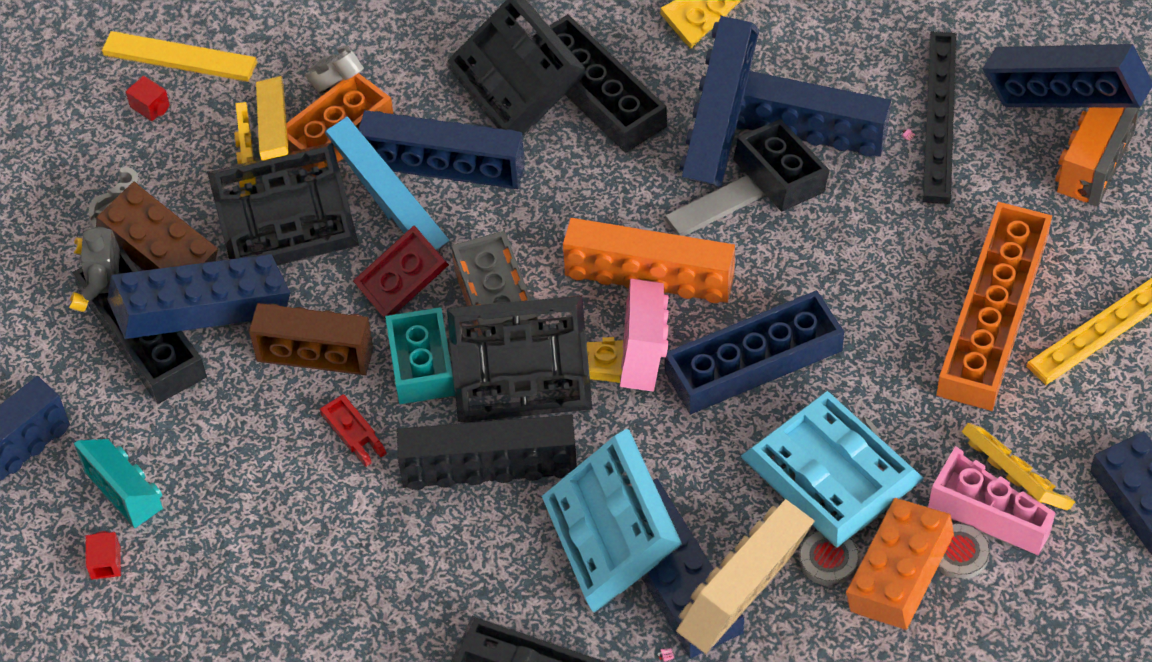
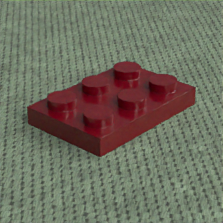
[353,225,449,319]

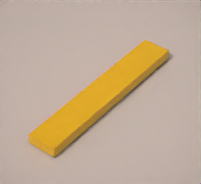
[102,31,257,82]
[256,76,288,161]
[1026,278,1152,385]

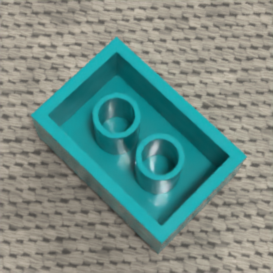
[385,307,455,405]

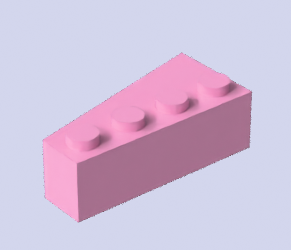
[620,279,668,392]
[928,446,1055,556]

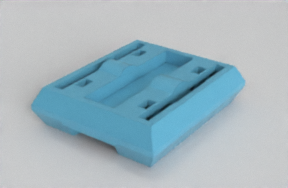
[741,391,923,548]
[542,429,682,612]

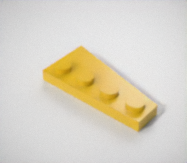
[660,0,741,49]
[234,102,256,197]
[587,337,624,383]
[961,423,1075,510]

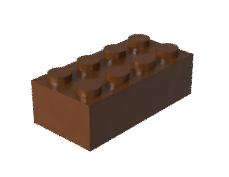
[96,181,218,271]
[249,303,374,376]

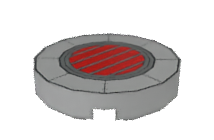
[937,523,990,579]
[799,531,859,586]

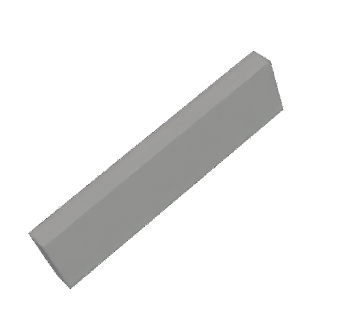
[665,175,766,236]

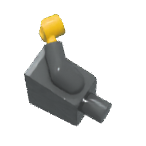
[69,226,120,312]

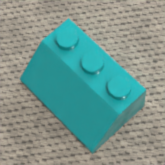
[74,439,163,529]

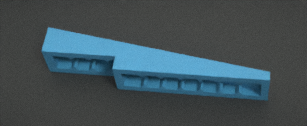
[325,116,450,251]

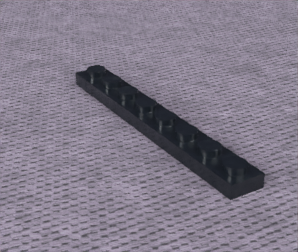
[923,31,957,204]

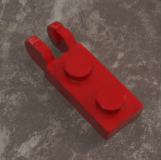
[319,394,387,467]

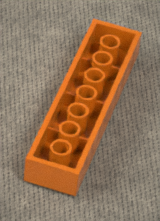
[936,202,1052,411]

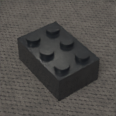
[733,119,830,212]

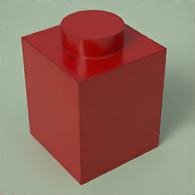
[125,76,170,121]
[86,531,121,580]

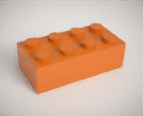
[286,73,394,178]
[846,498,954,630]

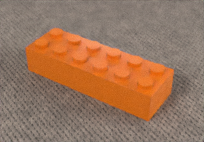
[563,218,735,303]

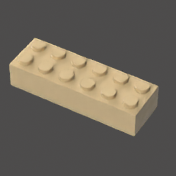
[676,499,815,654]

